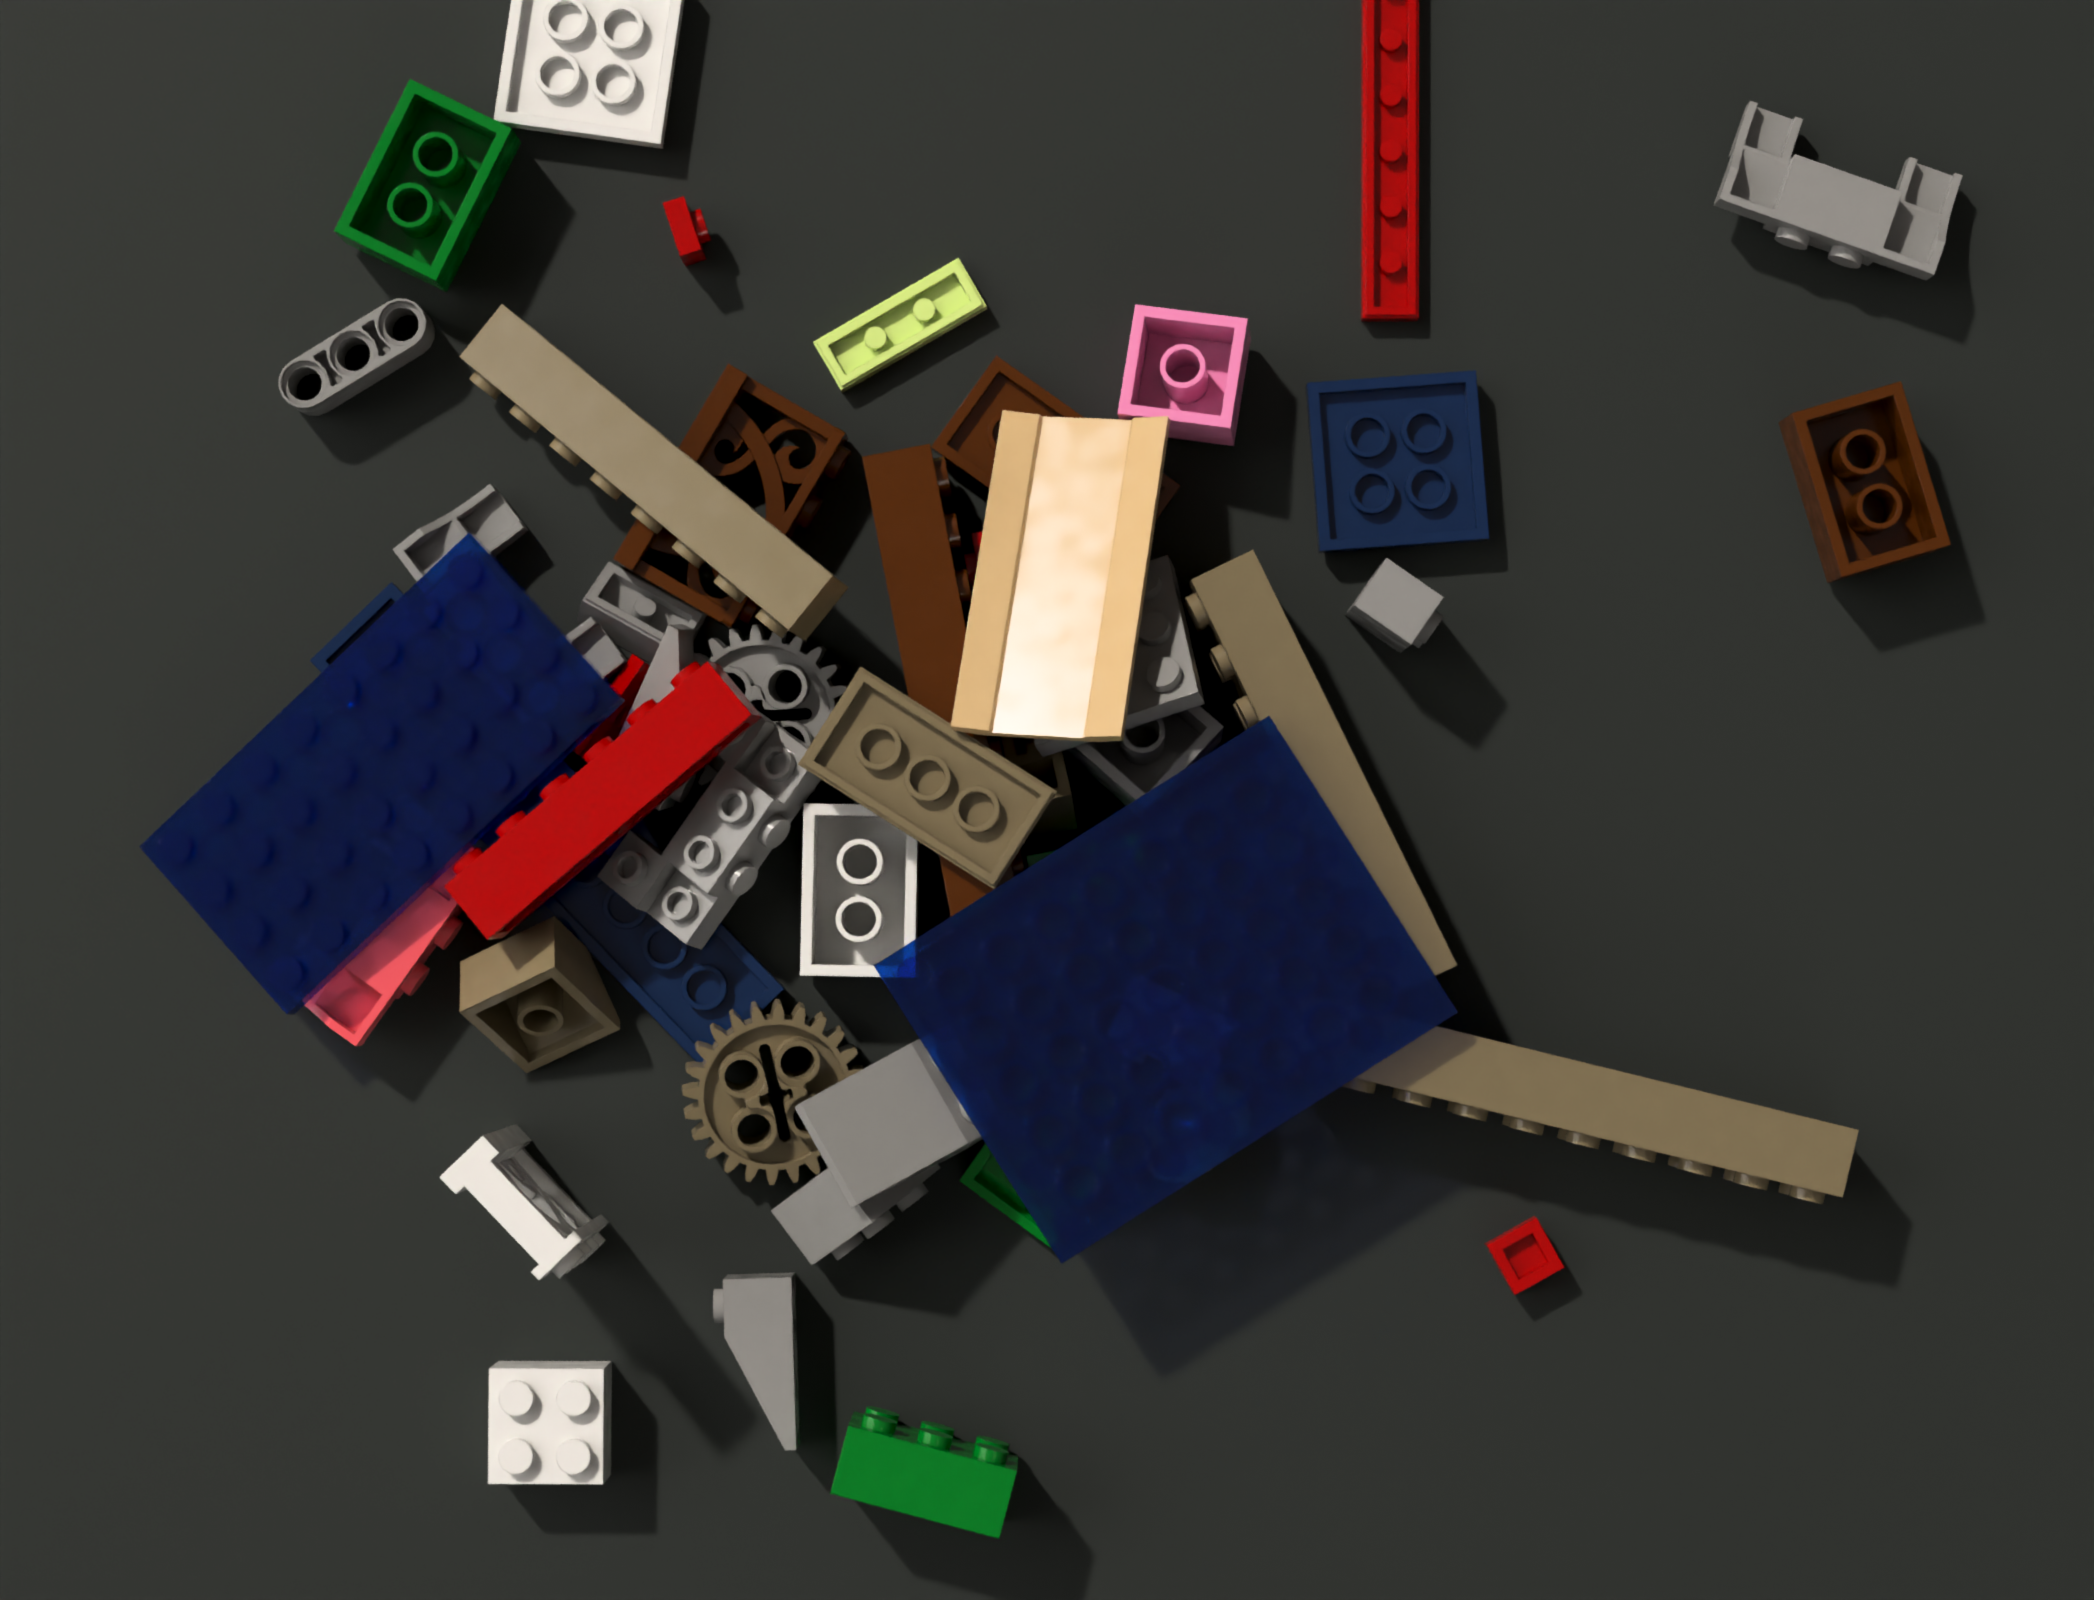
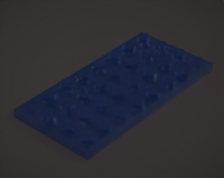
[139,533,626,1015]

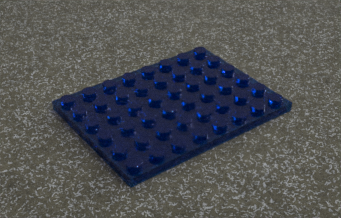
[874,716,1458,1264]

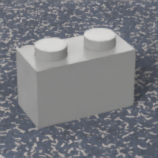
[1345,558,1444,653]

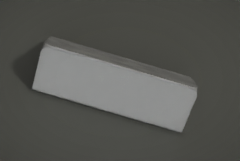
[577,561,707,663]

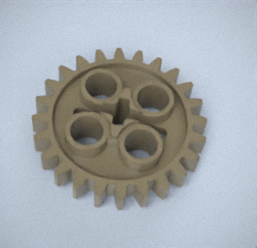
[681,999,864,1185]

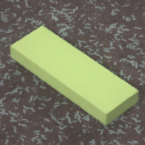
[813,258,987,393]

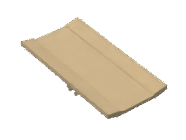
[951,410,1170,742]

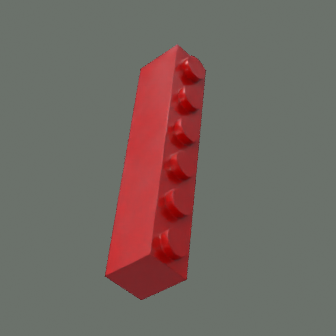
[444,661,762,940]

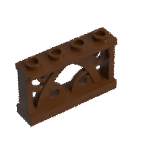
[613,364,851,629]

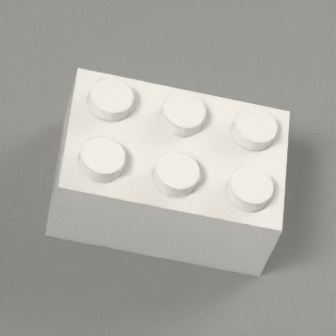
[800,803,920,978]

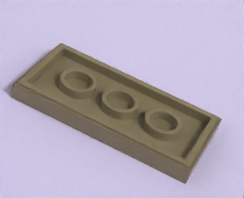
[798,667,1057,890]

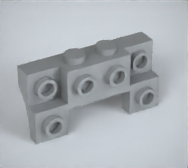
[1713,101,1963,281]
[392,484,628,731]
[597,710,821,950]

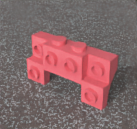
[270,795,477,1046]

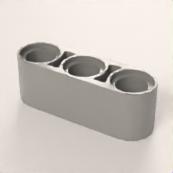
[278,298,435,416]

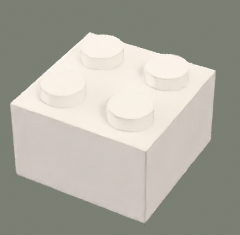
[488,1361,612,1484]

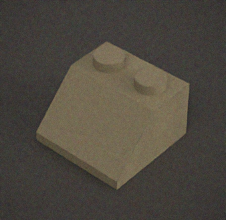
[459,916,620,1073]

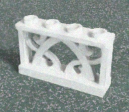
[439,1124,609,1281]

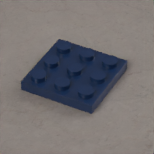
[1306,370,1489,553]

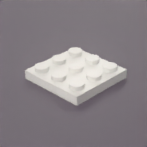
[494,0,685,149]

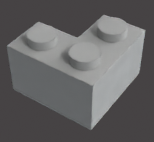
[771,1164,940,1265]

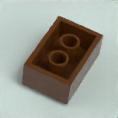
[1779,381,1951,584]

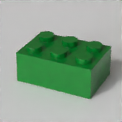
[334,79,521,293]
[830,1406,1018,1539]

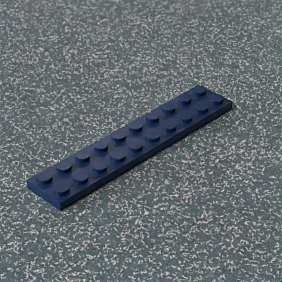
[309,582,786,1062]

